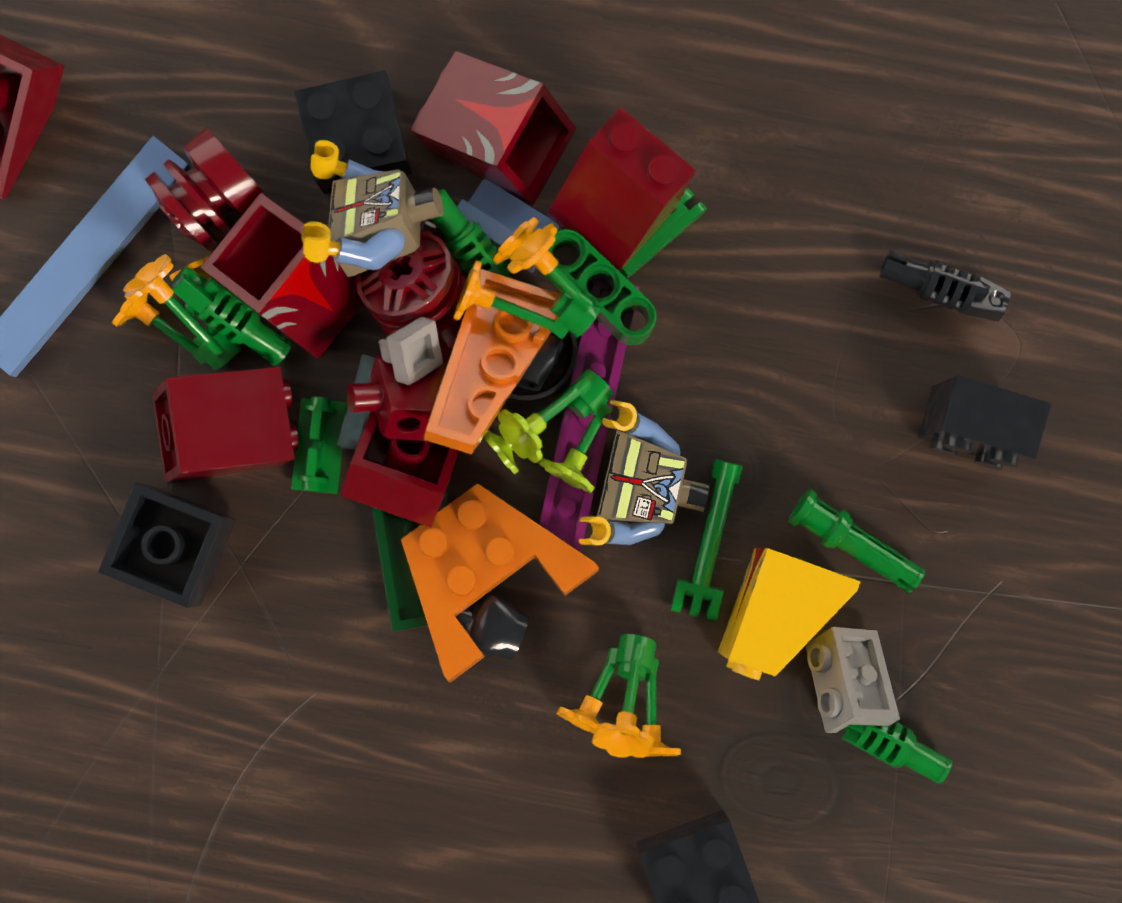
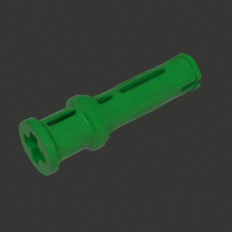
[788,488,925,594]

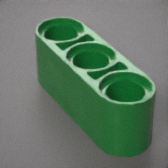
[548,229,657,346]

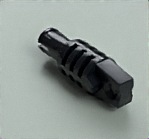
[879,249,1011,322]

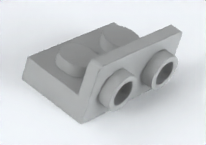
[806,627,900,733]

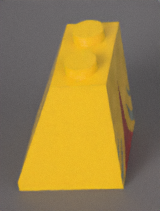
[718,548,860,680]

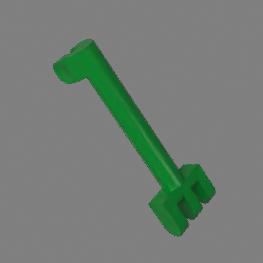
[670,459,743,622]

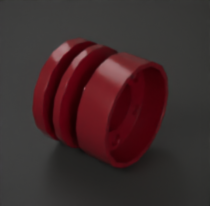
[145,127,268,254]
[357,230,466,349]

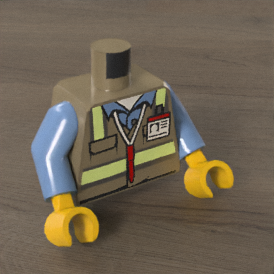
[302,140,444,277]
[579,400,709,546]

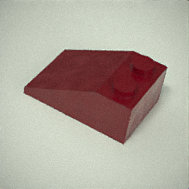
[0,34,65,199]
[340,411,459,527]

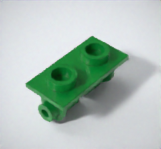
[291,397,348,494]

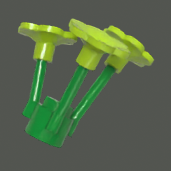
[484,369,614,493]

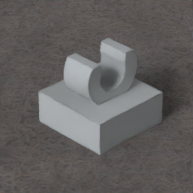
[379,317,443,385]

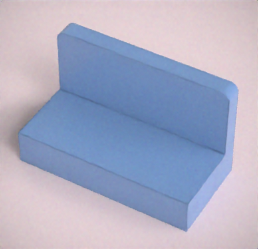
[457,179,559,273]

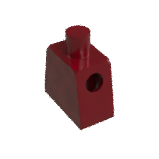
[347,342,451,441]

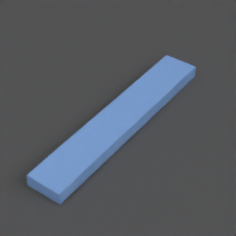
[0,136,192,377]

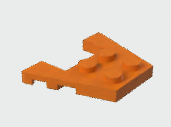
[401,483,599,683]

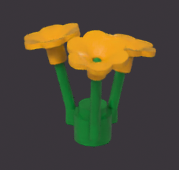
[453,217,601,339]
[112,254,242,371]
[556,634,681,758]

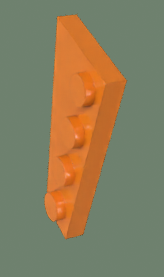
[424,269,560,454]

